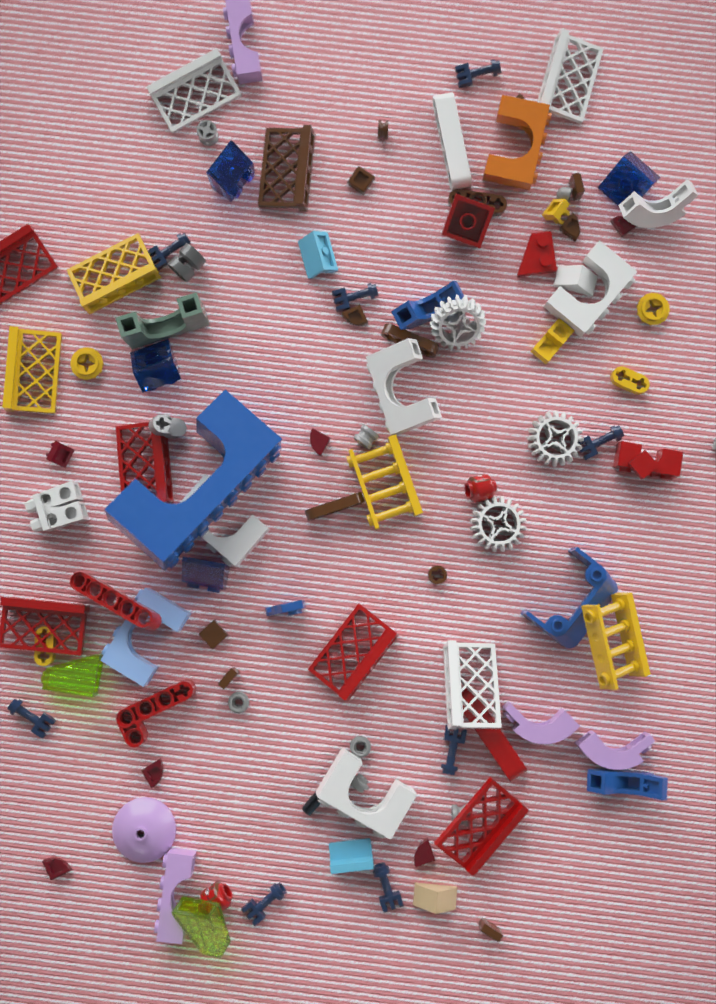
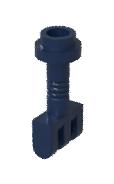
[455,59,501,88]
[148,232,191,271]
[332,283,379,312]
[577,425,624,460]
[7,699,56,738]
[441,725,467,775]
[373,862,404,913]
[240,882,287,926]

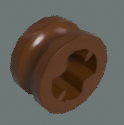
[378,120,388,140]
[428,565,447,584]

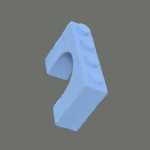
[100,588,192,687]

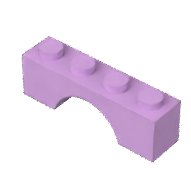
[223,0,263,84]
[154,848,196,944]

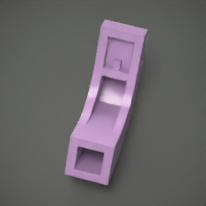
[502,701,580,744]
[574,730,655,770]

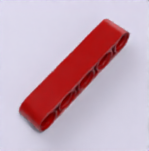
[70,571,162,631]
[461,684,528,782]

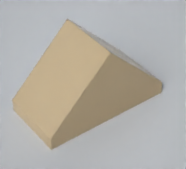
[413,882,457,914]

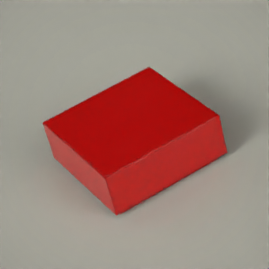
[628,450,659,480]

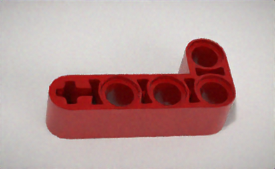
[116,679,197,748]

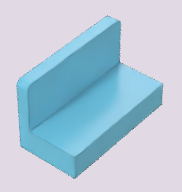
[298,231,338,279]
[329,838,374,874]

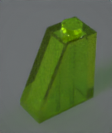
[41,653,103,697]
[172,896,231,958]

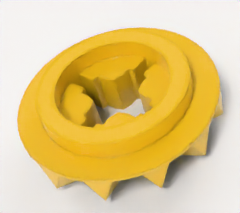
[636,293,670,326]
[70,347,104,381]

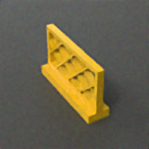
[67,233,161,315]
[2,326,62,414]

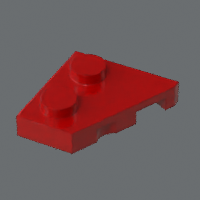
[517,231,557,277]

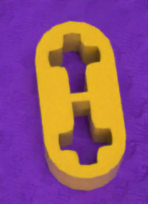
[610,366,650,395]
[34,626,56,666]

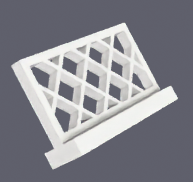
[537,28,604,124]
[146,48,242,134]
[443,640,502,730]

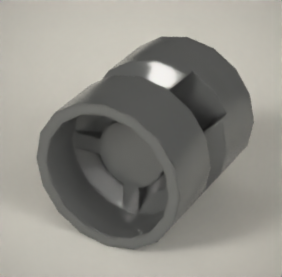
[167,243,206,282]

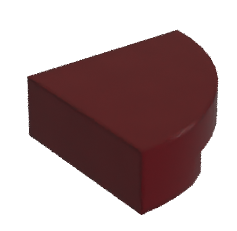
[610,216,638,237]
[310,428,331,456]
[141,758,164,789]
[414,838,435,868]
[42,857,72,880]

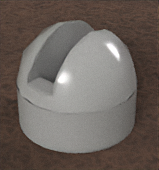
[557,187,572,203]

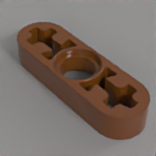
[448,189,507,216]
[381,323,439,358]
[305,492,365,521]

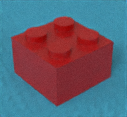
[441,193,495,248]

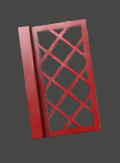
[0,224,59,305]
[115,422,174,503]
[0,597,90,656]
[307,603,399,701]
[434,777,529,877]

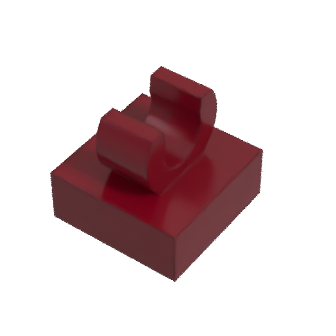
[46,441,74,468]

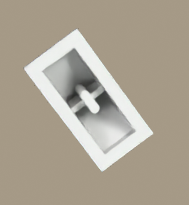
[553,265,598,297]

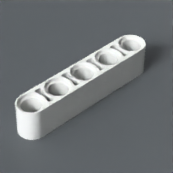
[432,92,472,191]

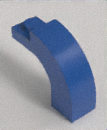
[391,280,464,330]
[587,768,668,801]

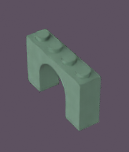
[115,292,210,350]

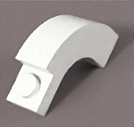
[618,179,698,228]

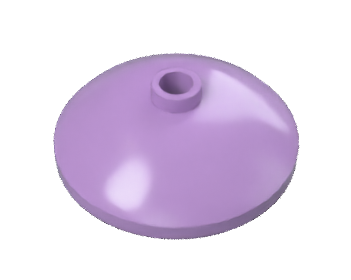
[112,797,176,863]

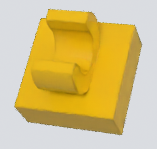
[542,199,570,224]

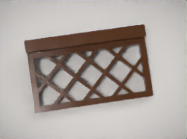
[258,125,315,211]

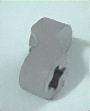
[148,414,187,439]

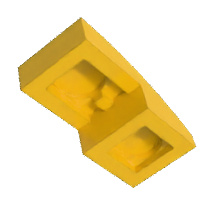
[530,318,575,364]

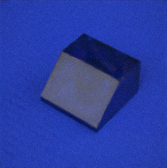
[206,140,255,202]
[598,151,661,207]
[130,339,181,393]
[182,556,230,593]

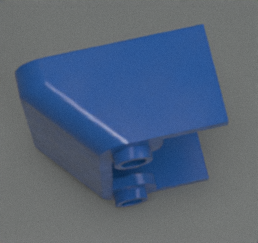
[520,547,618,648]

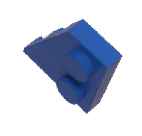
[265,600,306,616]

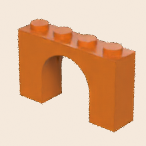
[482,95,552,190]

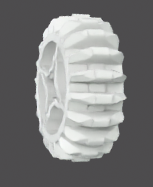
[430,295,486,350]
[527,411,584,467]
[470,496,527,552]

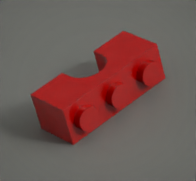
[613,441,684,481]

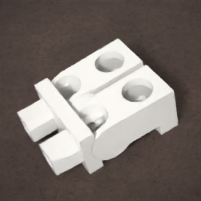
[24,481,90,532]

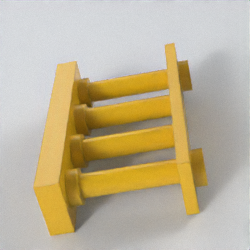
[346,434,423,530]
[581,592,651,690]

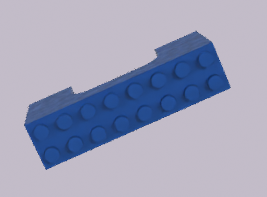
[104,389,282,571]

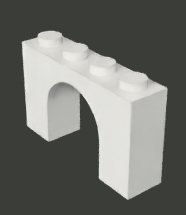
[544,240,638,338]
[366,338,442,435]
[180,474,270,567]
[316,747,417,840]

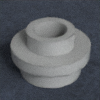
[228,692,249,713]
[350,736,371,758]
[351,773,369,793]

